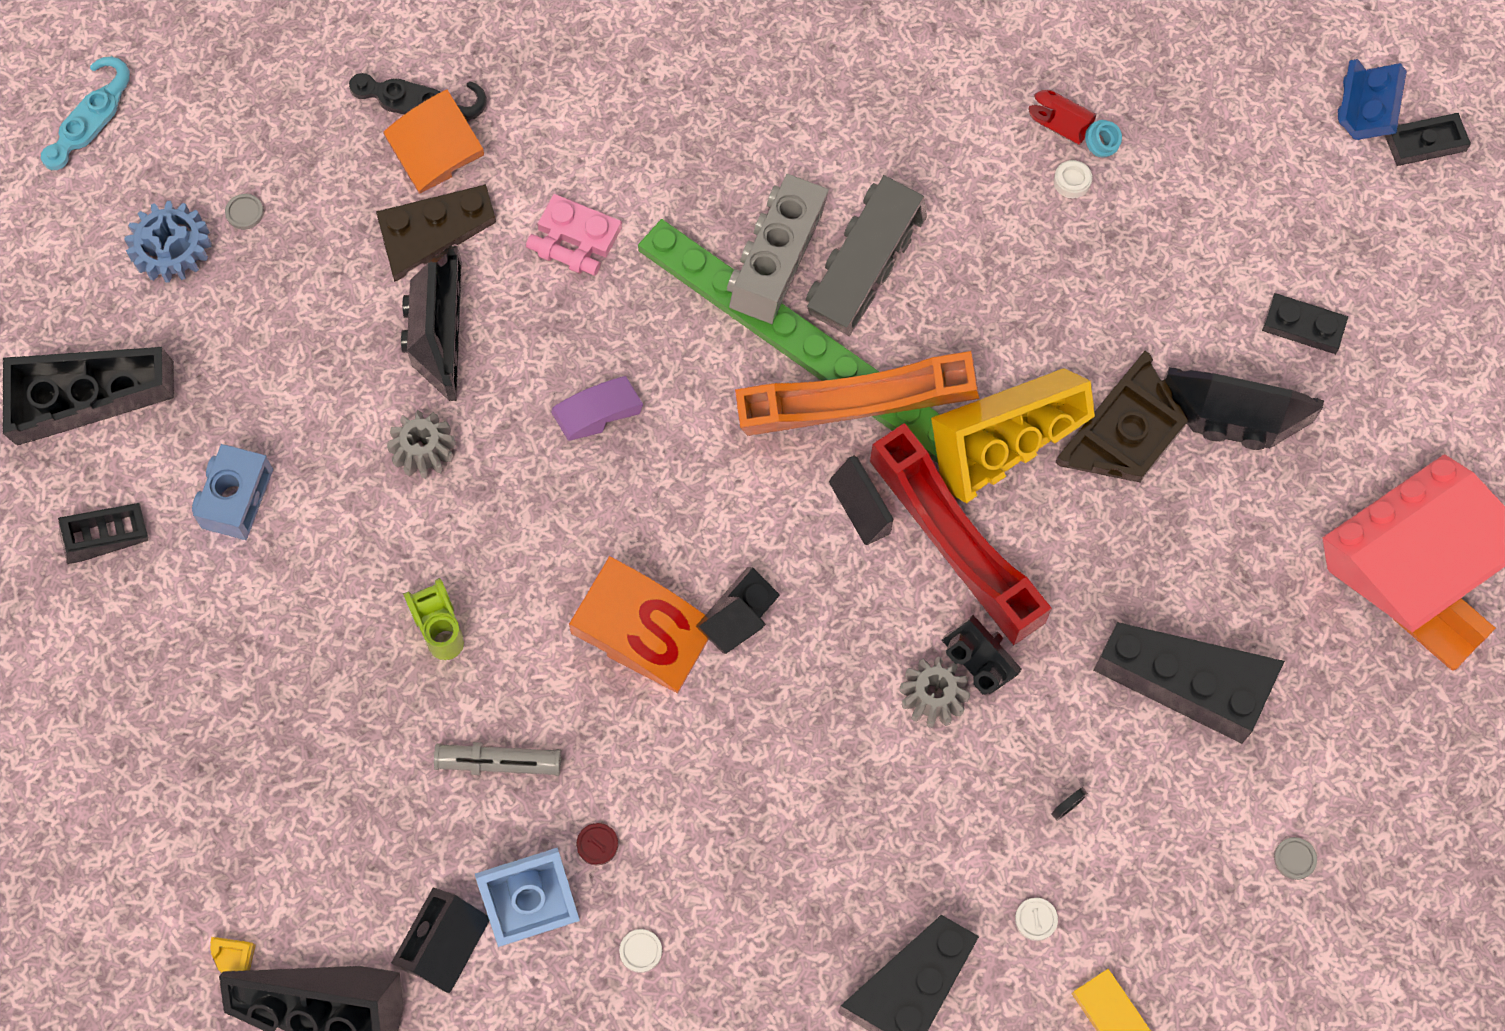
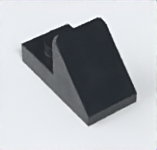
[696,567,780,654]

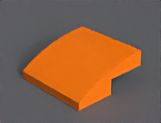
[383,89,484,194]

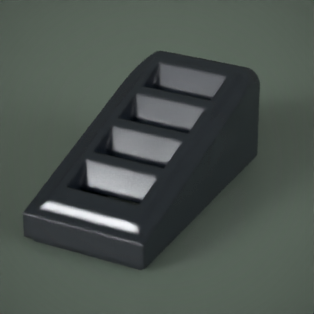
[58,503,148,564]

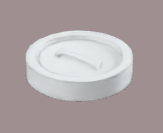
[1015,898,1058,941]
[619,929,662,973]

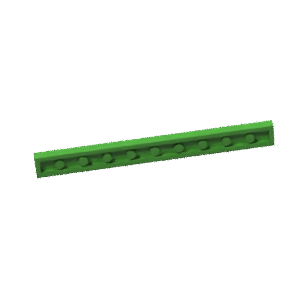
[638,219,940,463]

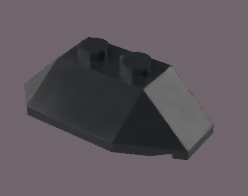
[401,246,462,401]
[1164,367,1324,450]

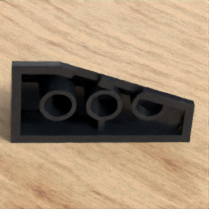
[219,966,403,1031]

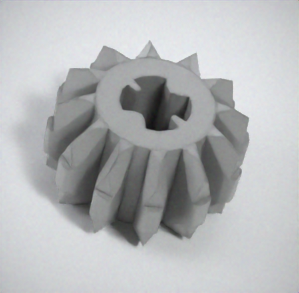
[387,410,456,479]
[899,657,970,728]

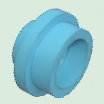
[1085,120,1122,158]

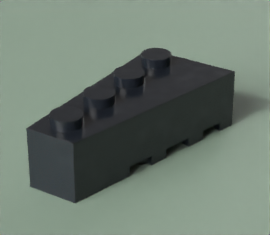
[3,347,174,446]

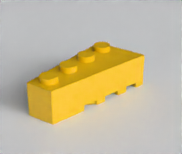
[931,368,1095,504]

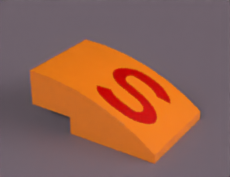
[569,556,709,693]

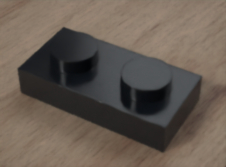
[1385,113,1471,166]
[1262,293,1349,355]

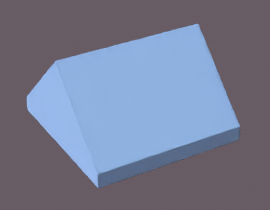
[475,847,580,947]

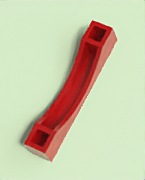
[870,423,1052,646]

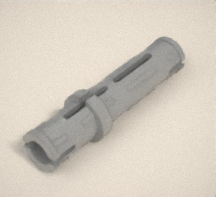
[434,742,561,776]

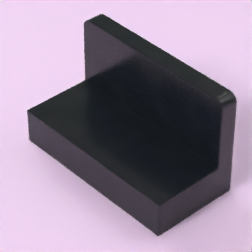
[391,887,489,993]

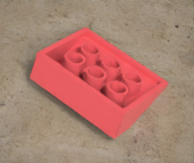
[1322,454,1505,632]

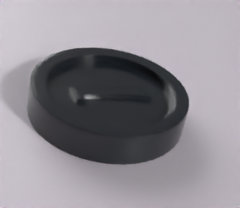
[1051,787,1088,821]

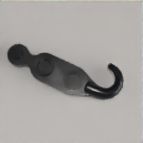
[349,73,487,121]

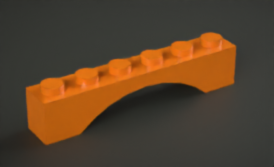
[735,351,980,436]

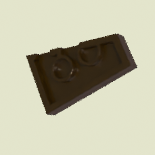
[376,184,496,282]

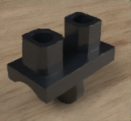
[942,615,1022,695]

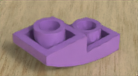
[551,376,643,441]

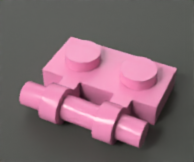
[526,194,622,276]

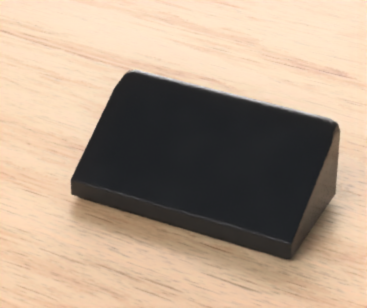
[829,455,894,545]

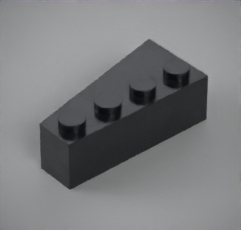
[1093,622,1285,744]

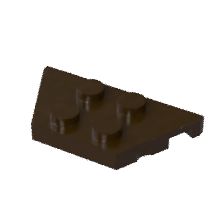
[1055,351,1188,483]

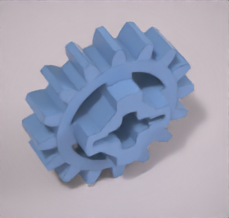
[124,201,212,283]

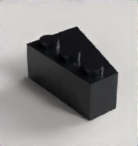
[838,915,979,1031]

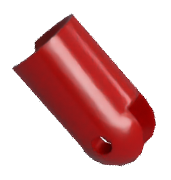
[1028,90,1096,145]

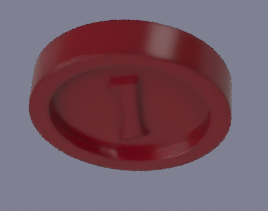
[576,823,619,866]

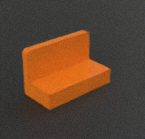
[1393,598,1496,671]

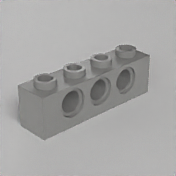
[727,174,829,324]

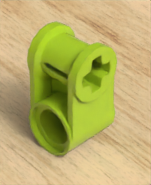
[403,578,464,660]

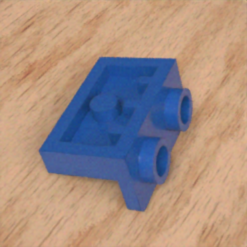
[1338,59,1407,140]

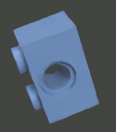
[192,444,273,541]

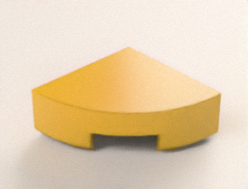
[210,936,256,973]

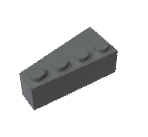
[806,175,927,337]

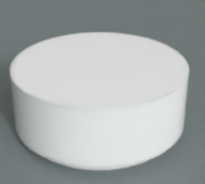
[1053,160,1092,198]

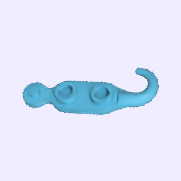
[40,56,130,170]

